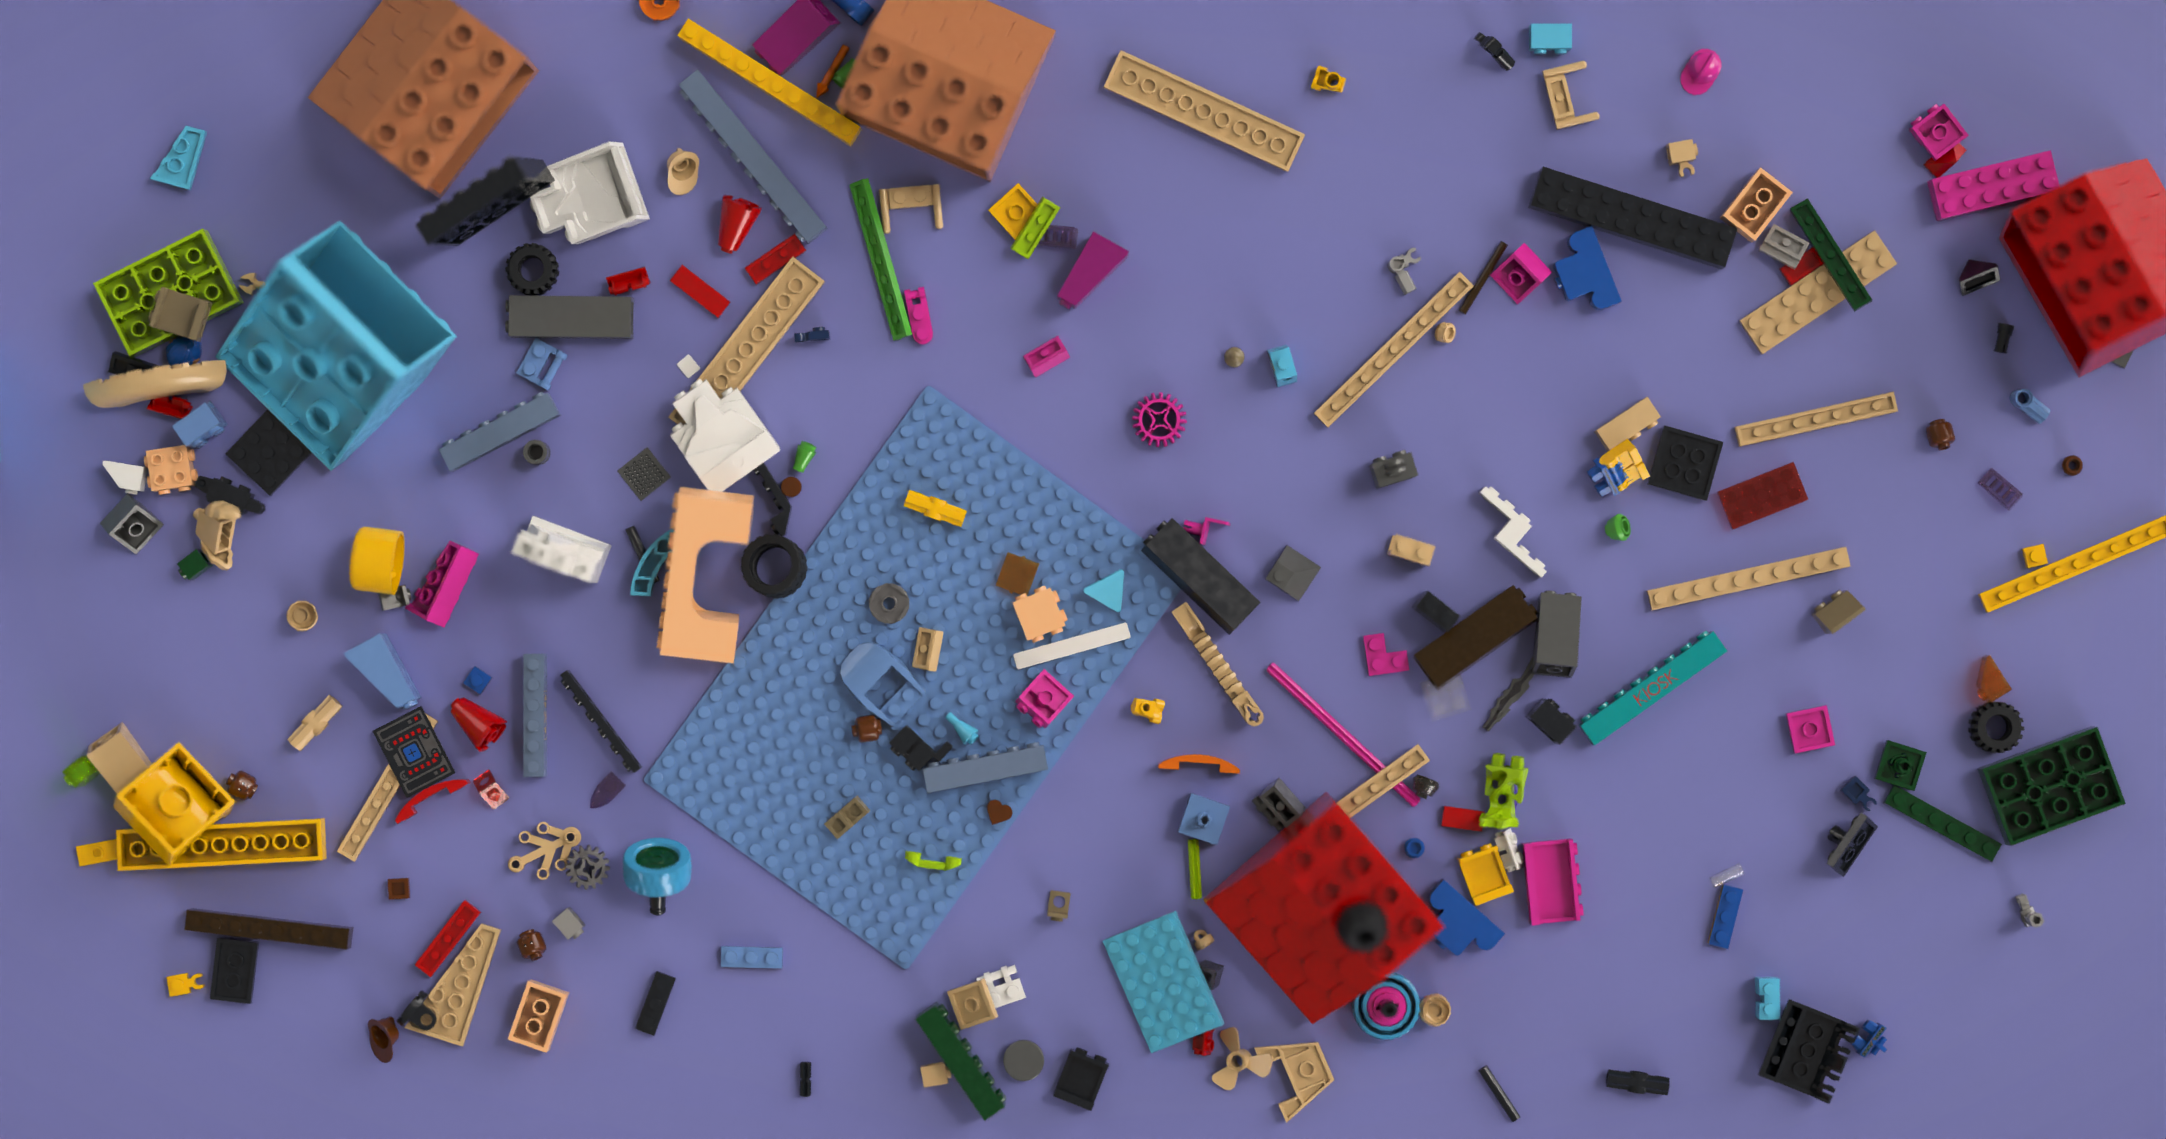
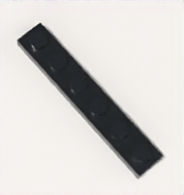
[560,670,642,773]

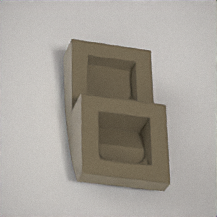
[824,795,870,839]

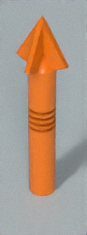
[816,44,850,98]

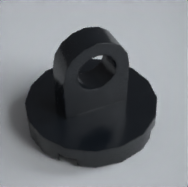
[397,990,437,1030]

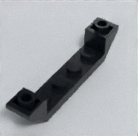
[753,462,792,537]

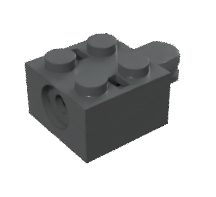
[1369,450,1418,489]

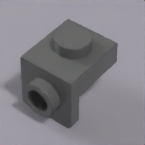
[378,585,411,611]

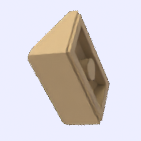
[912,627,944,671]

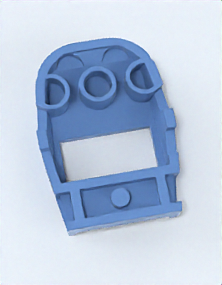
[840,642,926,727]

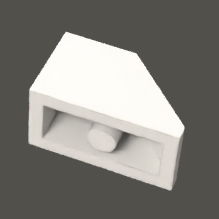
[103,460,148,495]

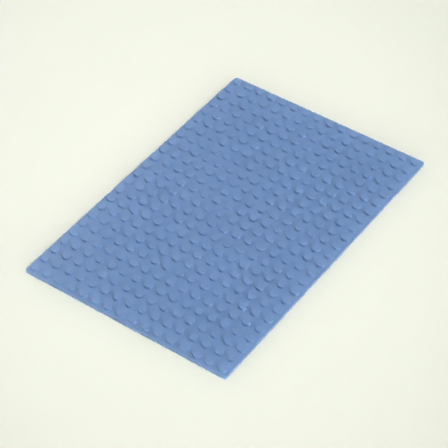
[644,386,1181,969]

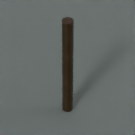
[1459,241,1508,315]

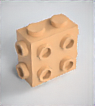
[144,445,198,495]
[1013,586,1068,643]

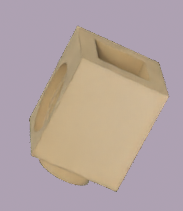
[920,1062,952,1088]

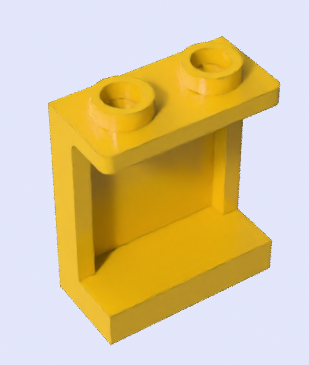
[1457,843,1514,906]

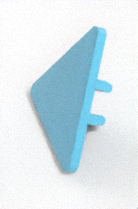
[1083,569,1124,612]

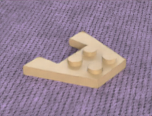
[1254,1042,1334,1123]

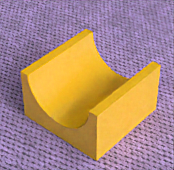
[113,742,235,866]

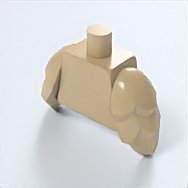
[193,500,241,571]

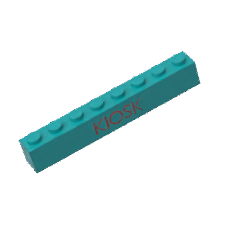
[1578,630,1727,746]

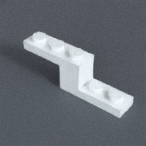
[1479,486,1547,578]

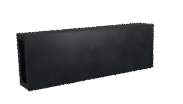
[1141,518,1261,635]

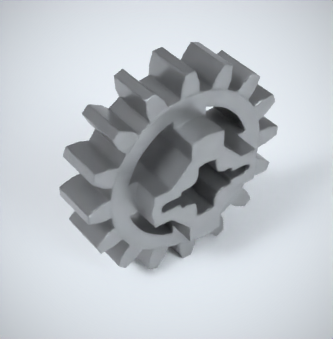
[565,845,610,890]

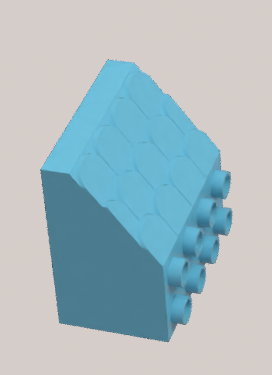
[215,221,457,471]

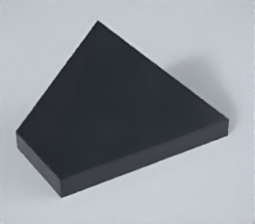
[1959,260,2000,296]

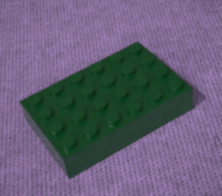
[1977,726,2126,846]

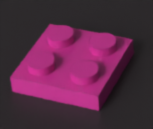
[1786,705,1835,754]

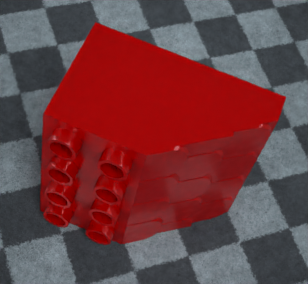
[1999,158,2166,377]
[1204,792,1444,1024]

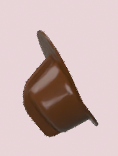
[368,1017,399,1063]

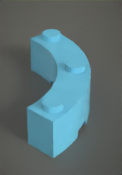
[630,529,675,596]

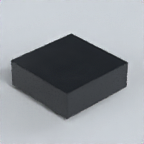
[933,741,953,761]

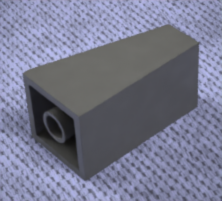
[1531,591,1582,678]

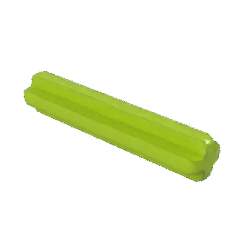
[1188,839,1202,899]

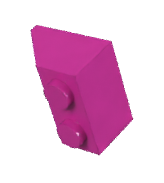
[1490,243,1552,304]

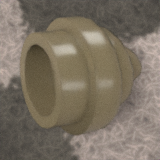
[1224,347,1245,368]

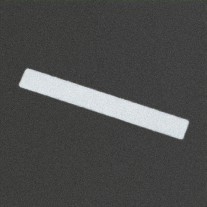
[1013,623,1131,669]

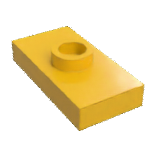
[76,839,117,867]

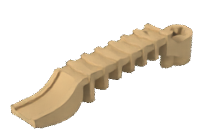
[1171,602,1264,726]

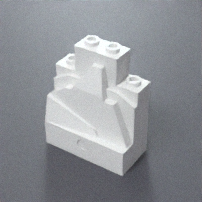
[530,142,650,244]
[670,379,780,492]
[512,516,612,583]

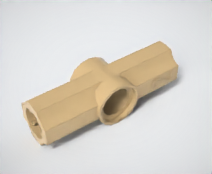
[287,695,343,751]

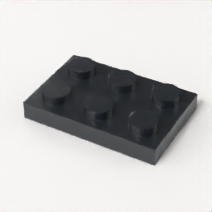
[210,938,259,1004]

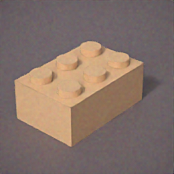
[1720,167,1793,243]
[508,979,570,1053]

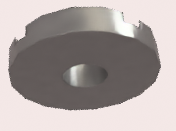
[869,583,909,624]

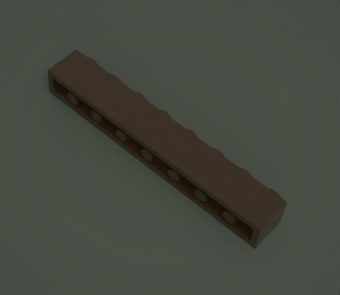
[184,908,354,949]

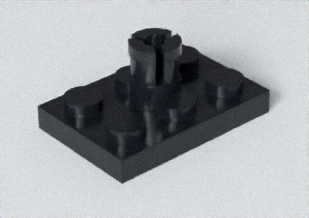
[1827,813,1878,877]

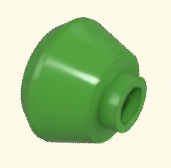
[1605,514,1631,541]

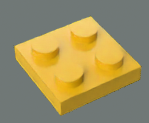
[988,183,1037,240]

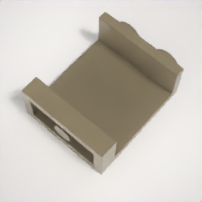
[148,287,213,342]

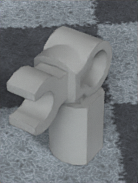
[1388,248,1421,295]
[2015,894,2044,927]

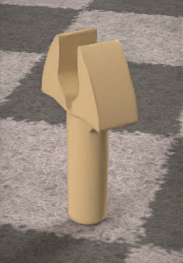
[239,273,265,295]

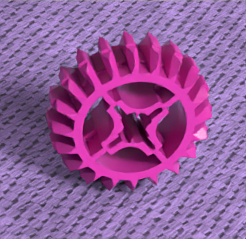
[1132,392,1187,447]

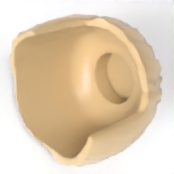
[1418,993,1451,1027]

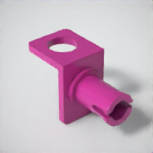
[1183,517,1231,545]

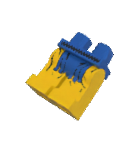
[1587,439,1650,497]

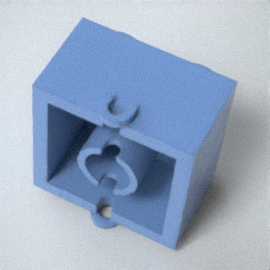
[172,401,228,449]

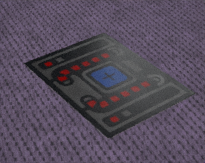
[373,706,455,798]

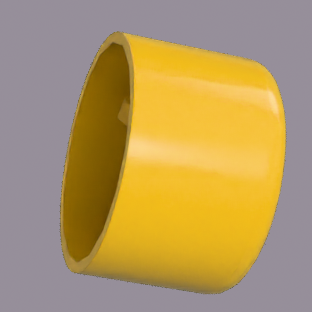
[349,526,405,595]

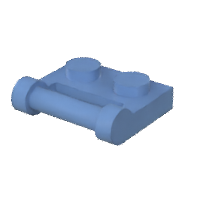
[517,338,568,391]

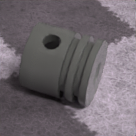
[523,440,550,465]

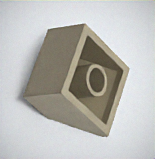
[1811,590,1866,634]

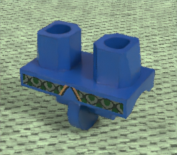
[1851,1020,1887,1058]

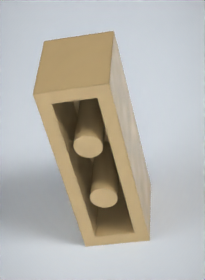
[1594,397,1661,452]

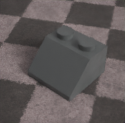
[100,493,164,554]

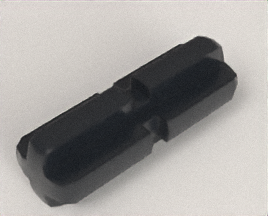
[800,1061,811,1097]

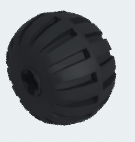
[1337,901,1389,953]

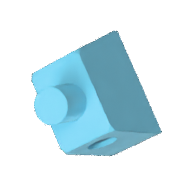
[1267,345,1297,387]

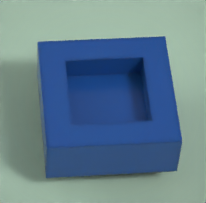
[464,666,493,694]

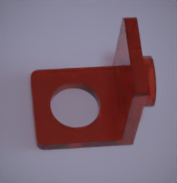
[473,770,509,809]

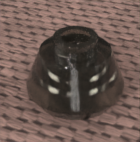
[1413,774,1439,799]

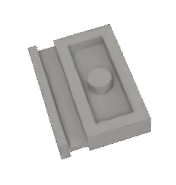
[1759,224,1810,270]

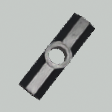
[1606,1069,1670,1095]

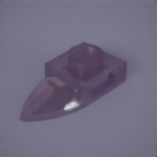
[590,771,626,808]

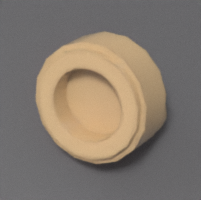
[1434,322,1456,343]
[1193,930,1214,951]

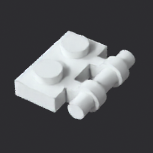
[976,965,1026,1008]

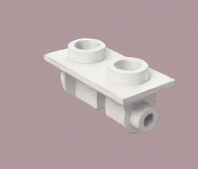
[1494,828,1524,872]

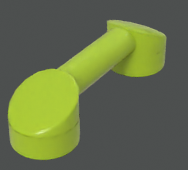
[905,851,962,871]

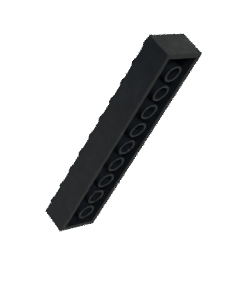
[1528,167,1738,269]

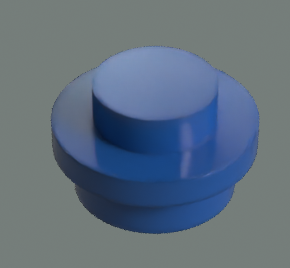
[1404,838,1425,858]

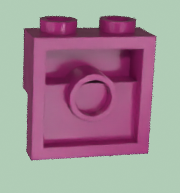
[1909,104,1969,161]
[1015,669,1074,728]

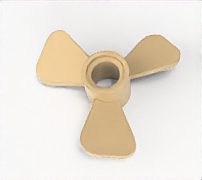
[1212,1027,1273,1090]

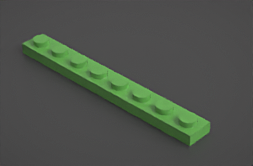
[850,178,912,341]

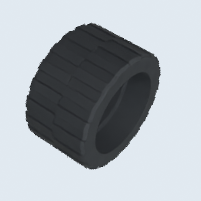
[741,534,808,598]

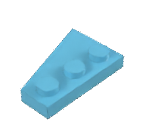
[150,126,207,190]

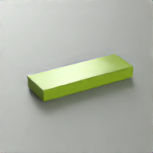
[1010,196,1060,259]

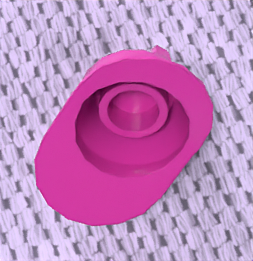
[1681,49,1722,95]

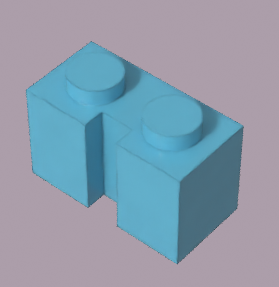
[1529,24,1572,54]
[1755,977,1780,1020]

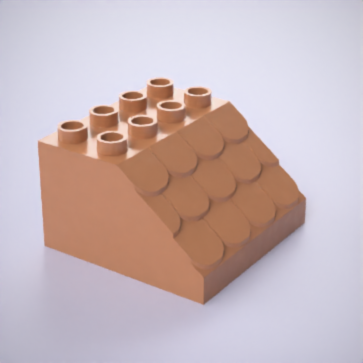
[307,0,539,199]
[836,0,1056,182]

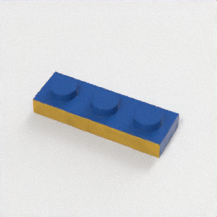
[1708,884,1743,949]

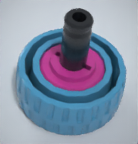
[1352,972,1420,1040]

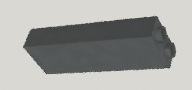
[505,295,634,339]

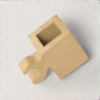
[1666,139,1698,177]

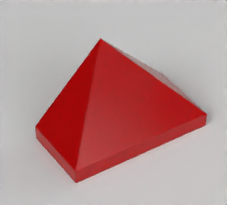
[1923,143,1966,178]

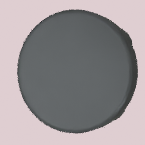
[1003,1040,1044,1081]

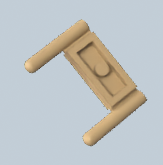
[1542,61,1600,130]
[879,184,943,234]

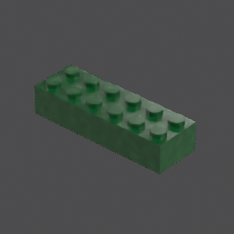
[915,1002,1006,1121]

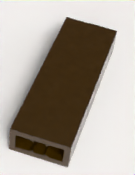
[1413,585,1538,691]

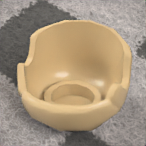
[286,601,318,631]

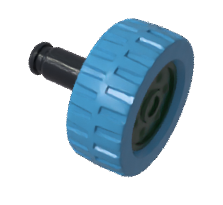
[623,838,692,915]

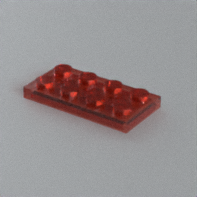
[1717,462,1809,530]

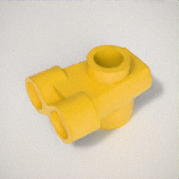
[1311,65,1346,93]
[1130,698,1165,724]

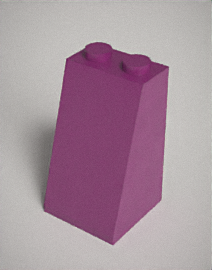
[752,0,841,75]
[1057,232,1129,310]

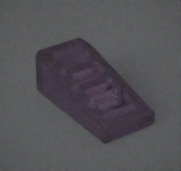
[1038,225,1078,249]
[1978,468,2023,511]

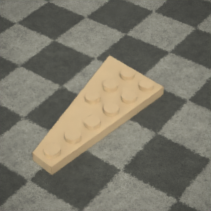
[404,923,501,1047]

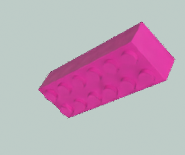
[1927,150,2059,221]

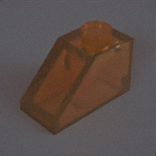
[1976,655,2012,703]

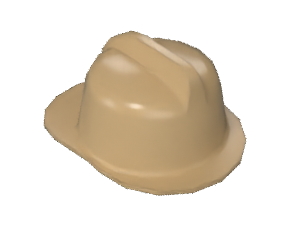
[667,148,699,195]

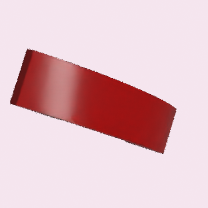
[395,779,471,824]

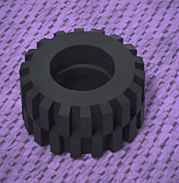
[505,243,559,296]
[1968,702,2024,753]

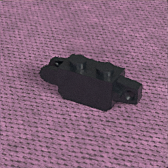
[195,476,266,515]

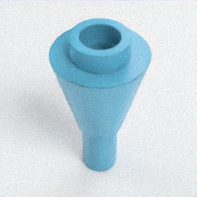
[945,712,979,745]

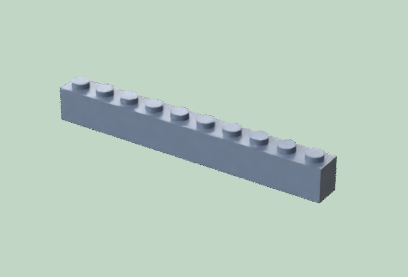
[679,69,828,244]

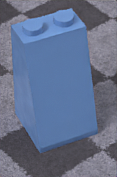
[344,634,421,710]

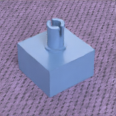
[1178,793,1230,845]

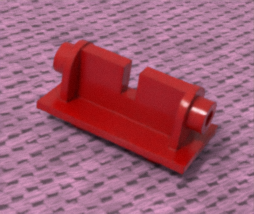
[606,267,650,296]
[147,396,193,419]
[1192,1028,1215,1056]

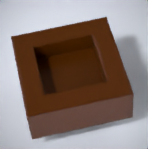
[388,878,410,900]

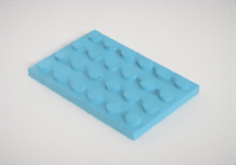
[1103,911,1225,1053]

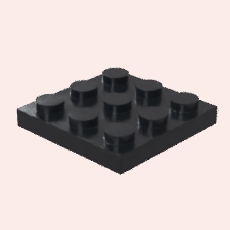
[226,410,312,496]
[1647,425,1723,501]

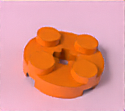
[639,0,680,21]

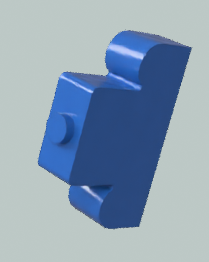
[1553,226,1622,310]
[1428,879,1505,956]

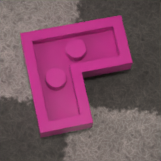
[1363,633,1409,676]

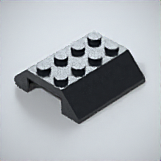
[1758,999,1860,1104]

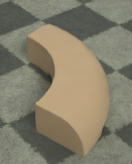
[83,360,226,408]

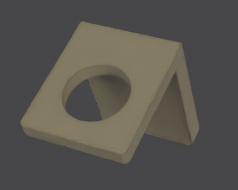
[1047,890,1071,921]

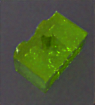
[62,756,100,787]

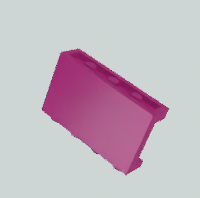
[1522,838,1583,925]

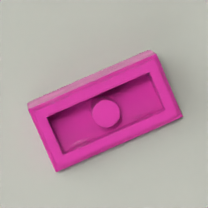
[1023,336,1070,377]

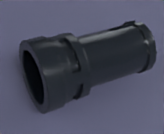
[1994,323,2014,354]

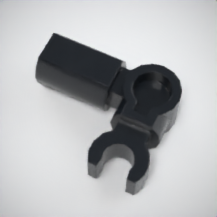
[1474,32,1515,71]

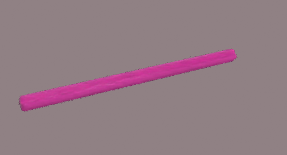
[1266,663,1420,807]

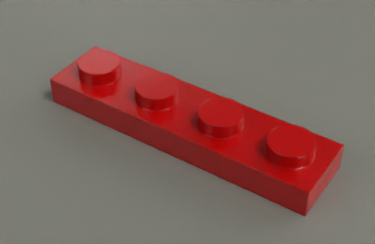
[415,900,481,977]

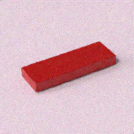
[745,234,806,285]
[670,265,731,318]

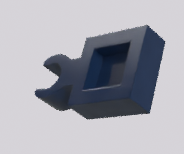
[794,327,830,342]
[1841,776,1877,811]

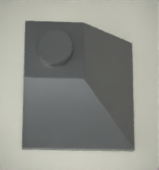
[1265,545,1321,601]

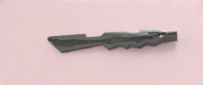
[1483,657,1535,732]

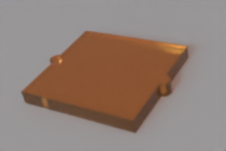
[996,552,1039,596]

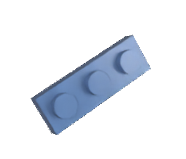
[721,946,783,969]

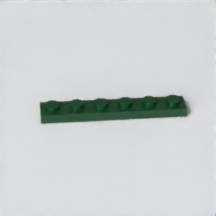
[1790,198,1872,312]
[1883,785,2002,862]

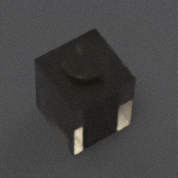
[1199,960,1224,990]

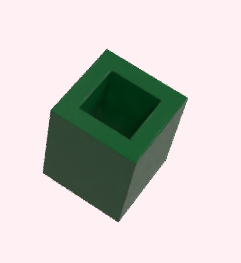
[177,549,213,580]

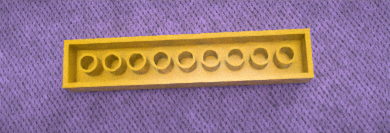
[116,818,327,871]

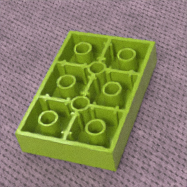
[93,228,244,357]

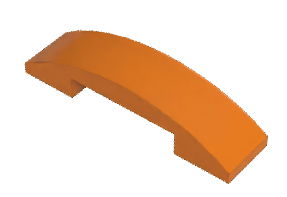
[1158,754,1240,774]

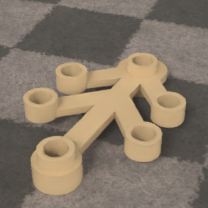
[508,822,581,880]

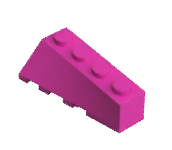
[405,541,479,628]

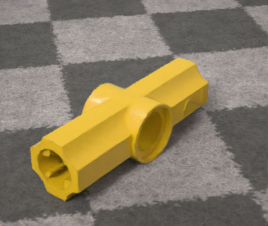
[904,490,967,527]

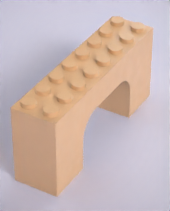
[657,487,753,663]

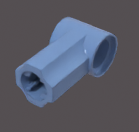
[2010,389,2051,424]

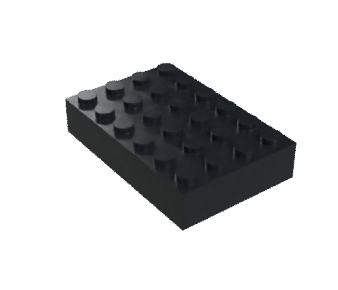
[415,156,555,246]

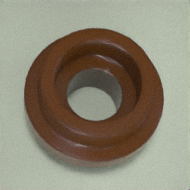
[2062,455,2083,476]

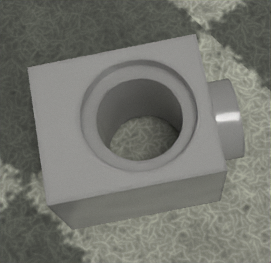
[552,907,585,939]

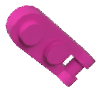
[904,286,933,345]

